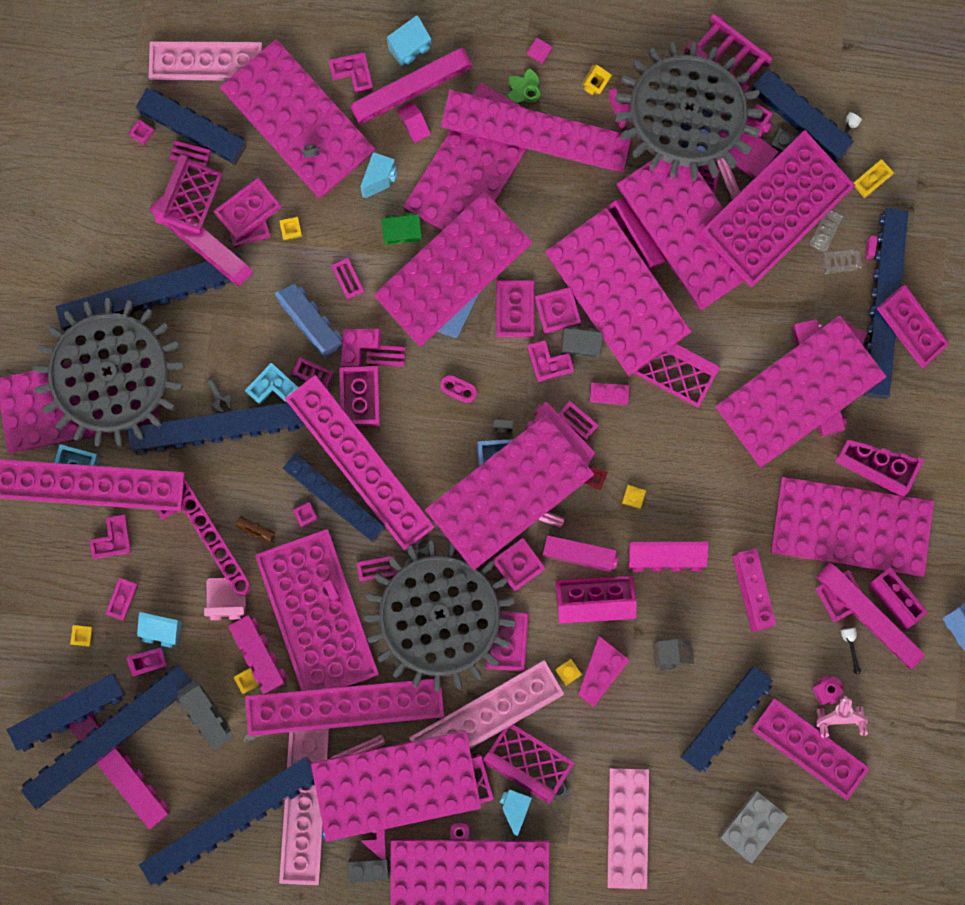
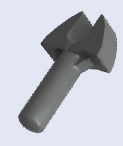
[207,379,232,413]
[402,537,429,567]

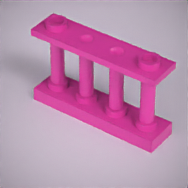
[684,14,773,93]
[732,548,776,632]

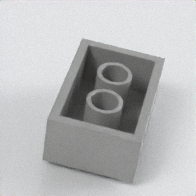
[719,791,788,863]

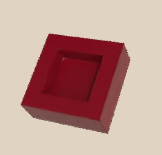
[584,465,608,491]

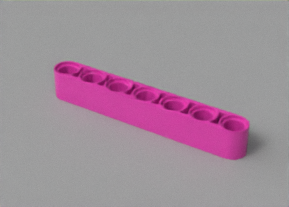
[350,48,473,124]
[149,195,253,287]
[182,481,251,596]
[816,563,925,670]

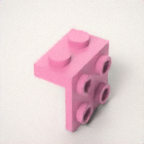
[204,578,246,620]

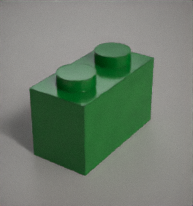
[381,213,422,245]

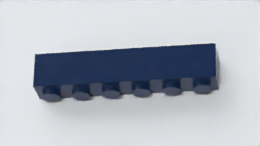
[751,70,854,163]
[136,88,247,166]
[283,454,385,543]
[680,666,773,772]
[6,673,126,752]

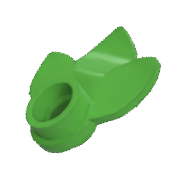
[507,69,540,103]

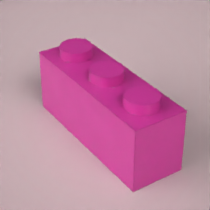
[868,567,928,630]

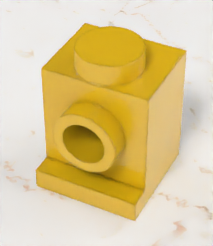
[581,65,612,95]

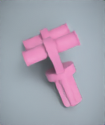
[816,696,868,738]

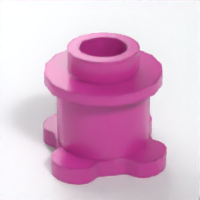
[450,823,470,840]

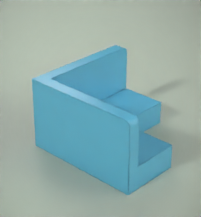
[245,363,299,404]

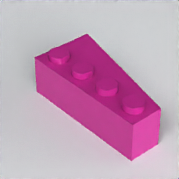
[834,440,925,497]
[228,615,288,695]

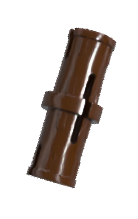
[235,516,275,543]

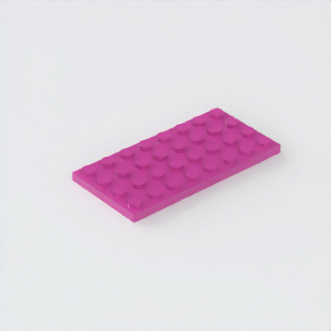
[220,39,376,200]
[403,82,527,231]
[700,130,855,287]
[616,143,744,311]
[373,192,533,347]
[545,208,692,376]
[715,316,886,468]
[0,349,160,454]
[425,415,594,571]
[770,477,934,577]
[255,529,379,691]
[311,730,481,842]
[390,839,549,905]

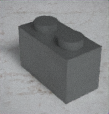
[561,326,603,359]
[347,859,389,883]

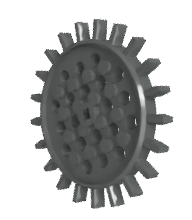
[615,42,763,181]
[33,298,184,447]
[364,540,515,692]

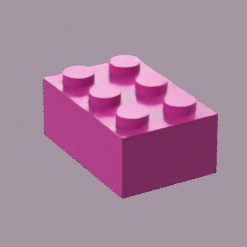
[339,366,380,428]

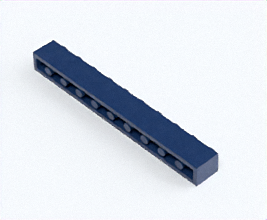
[863,208,909,399]
[55,252,242,331]
[127,403,308,455]
[21,665,192,810]
[139,757,315,886]

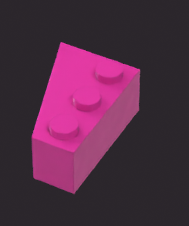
[578,636,630,707]

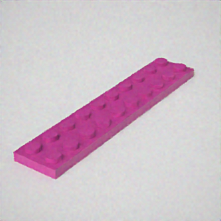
[441,90,631,173]
[285,375,435,551]
[0,459,185,512]
[245,679,444,736]

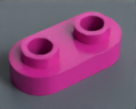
[440,375,477,403]

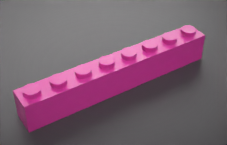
[58,692,170,829]

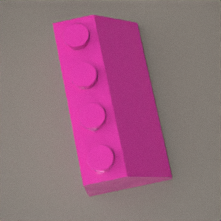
[606,198,666,272]
[628,542,709,572]
[556,576,636,624]

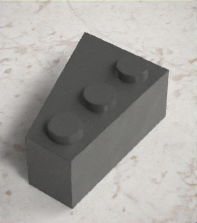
[653,639,694,671]
[177,679,233,750]

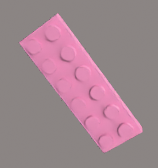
[149,42,263,80]
[607,768,649,889]

